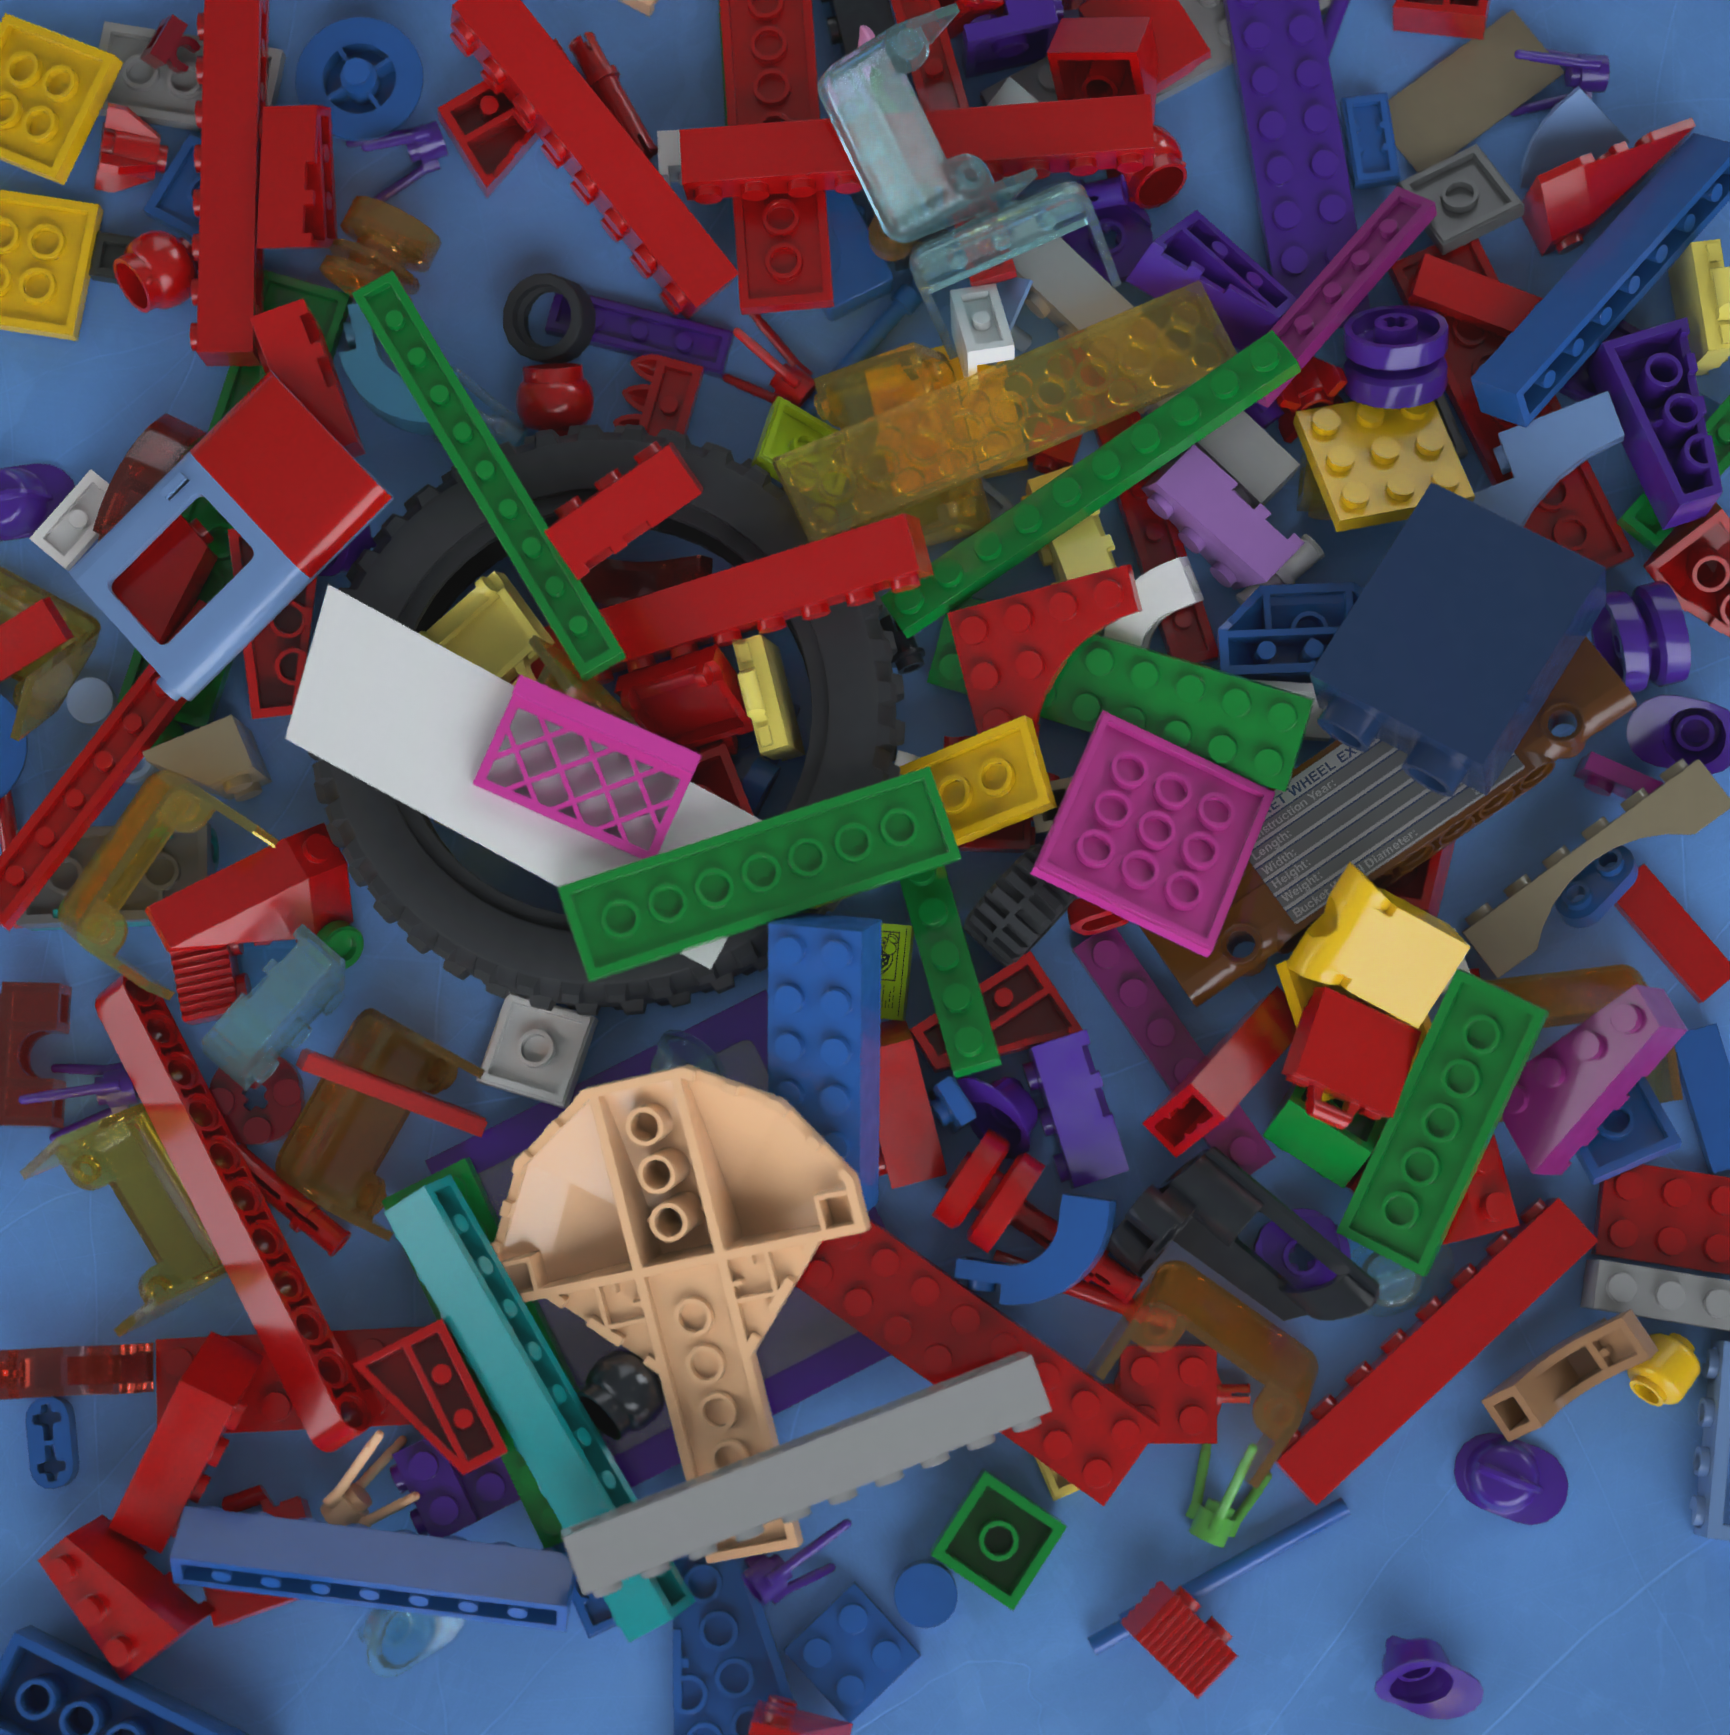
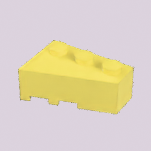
[1021,465,1117,585]

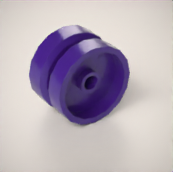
[1343,305,1448,409]
[1591,581,1691,694]

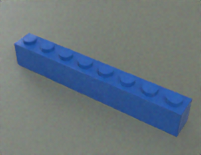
[1470,133,1730,428]
[170,1505,576,1632]

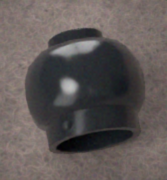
[577,1351,665,1440]

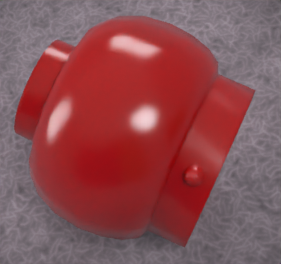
[1106,125,1187,210]
[113,230,198,313]
[516,363,594,436]

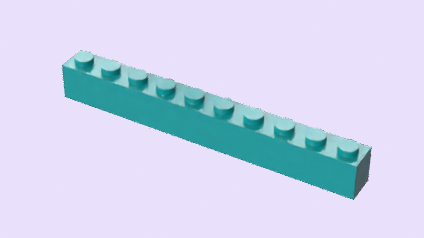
[384,1174,696,1643]

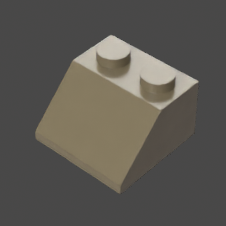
[143,714,272,802]

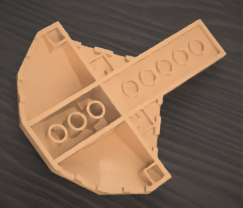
[491,1064,871,1564]

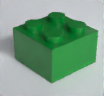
[930,1468,1067,1611]

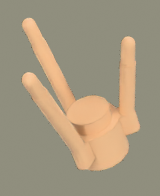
[320,1430,420,1528]

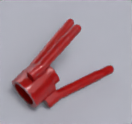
[722,314,818,407]

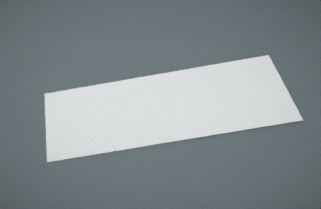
[285,584,762,970]

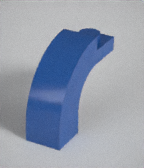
[954,1193,1117,1305]

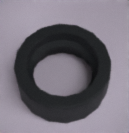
[503,273,596,364]

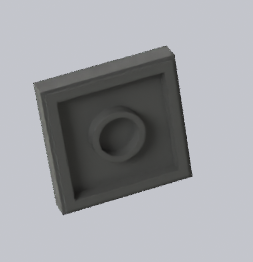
[1396,144,1524,255]

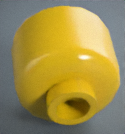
[1627,1333,1701,1407]

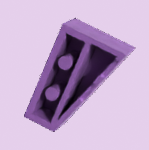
[1141,445,1305,590]

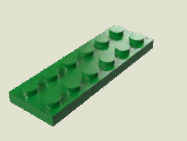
[1336,969,1550,1277]

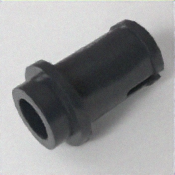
[879,614,926,674]

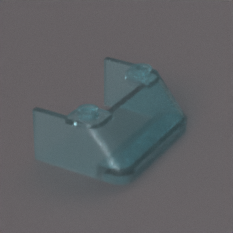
[818,3,1038,243]
[909,179,1122,360]

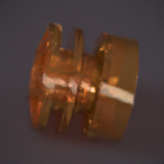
[319,196,442,303]

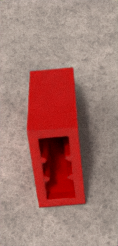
[112,514,218,645]

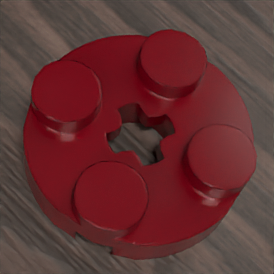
[209,1050,305,1145]

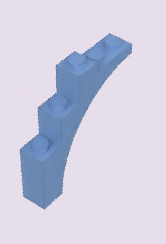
[1473,391,1625,527]

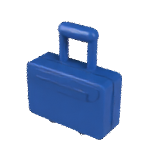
[822,190,893,321]

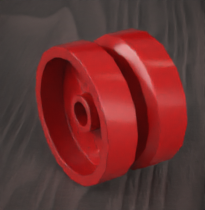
[931,1128,1046,1253]

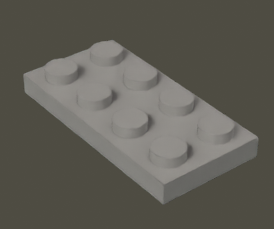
[99,21,286,132]

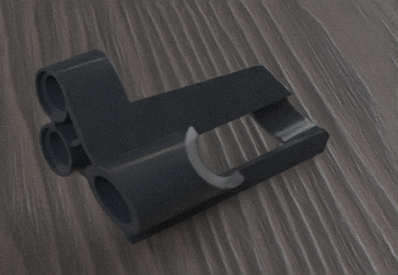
[1106,1146,1380,1321]

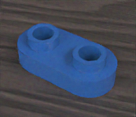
[1555,845,1638,928]

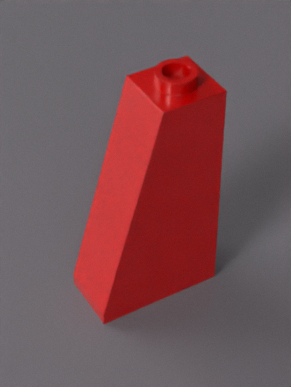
[1142,986,1296,1158]

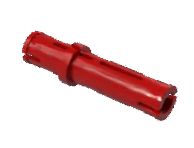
[568,32,658,160]
[238,1144,352,1257]
[1009,1199,1144,1305]

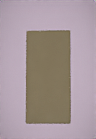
[1388,10,1564,173]

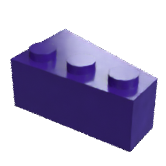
[1126,210,1297,351]
[1022,1029,1129,1189]

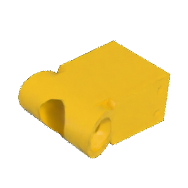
[1286,862,1471,1028]

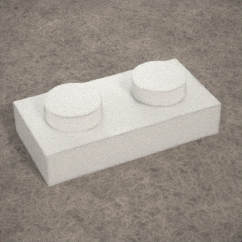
[29,469,129,572]

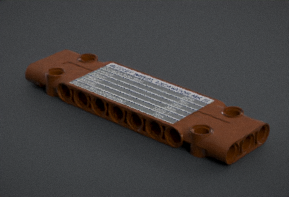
[1139,637,1637,1008]

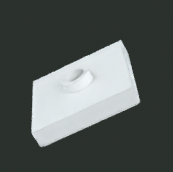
[476,992,598,1109]

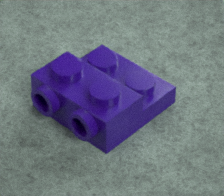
[961,0,1064,79]
[389,1438,521,1538]

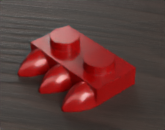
[613,354,704,436]

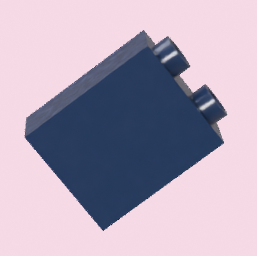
[1310,482,1606,797]

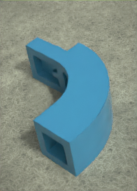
[339,303,464,435]

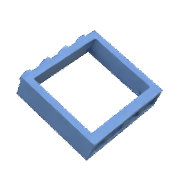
[1689,1340,1730,1541]

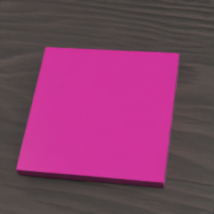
[1030,710,1276,957]

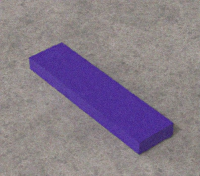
[545,292,735,379]

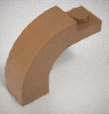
[1481,1309,1659,1442]

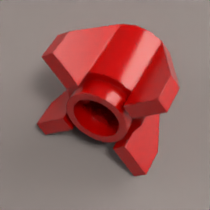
[94,103,168,193]
[1276,356,1348,443]

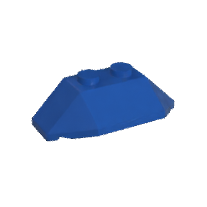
[1217,582,1364,683]

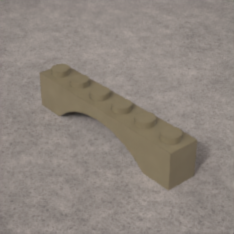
[1462,758,1730,978]

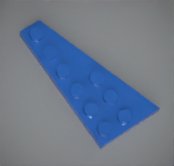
[672,1554,799,1735]

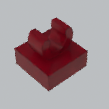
[139,14,201,74]

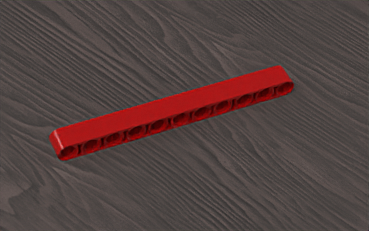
[95,969,372,1453]

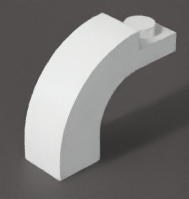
[1104,556,1204,649]

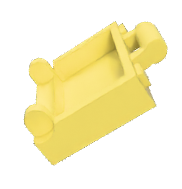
[1668,239,1730,376]
[419,571,555,686]
[732,634,806,761]

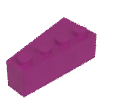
[1501,985,1688,1176]

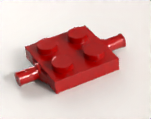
[1104,1344,1251,1444]

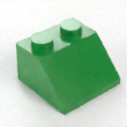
[1262,1083,1388,1189]

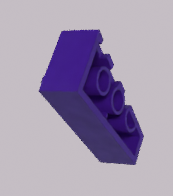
[1587,317,1723,530]

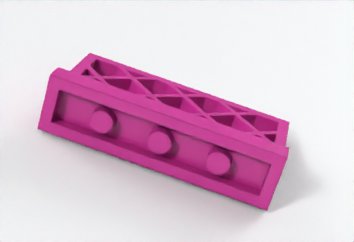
[472,675,701,859]

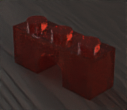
[0,982,72,1129]

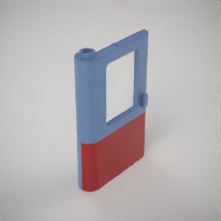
[69,370,394,701]

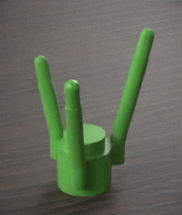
[1185,1443,1272,1548]

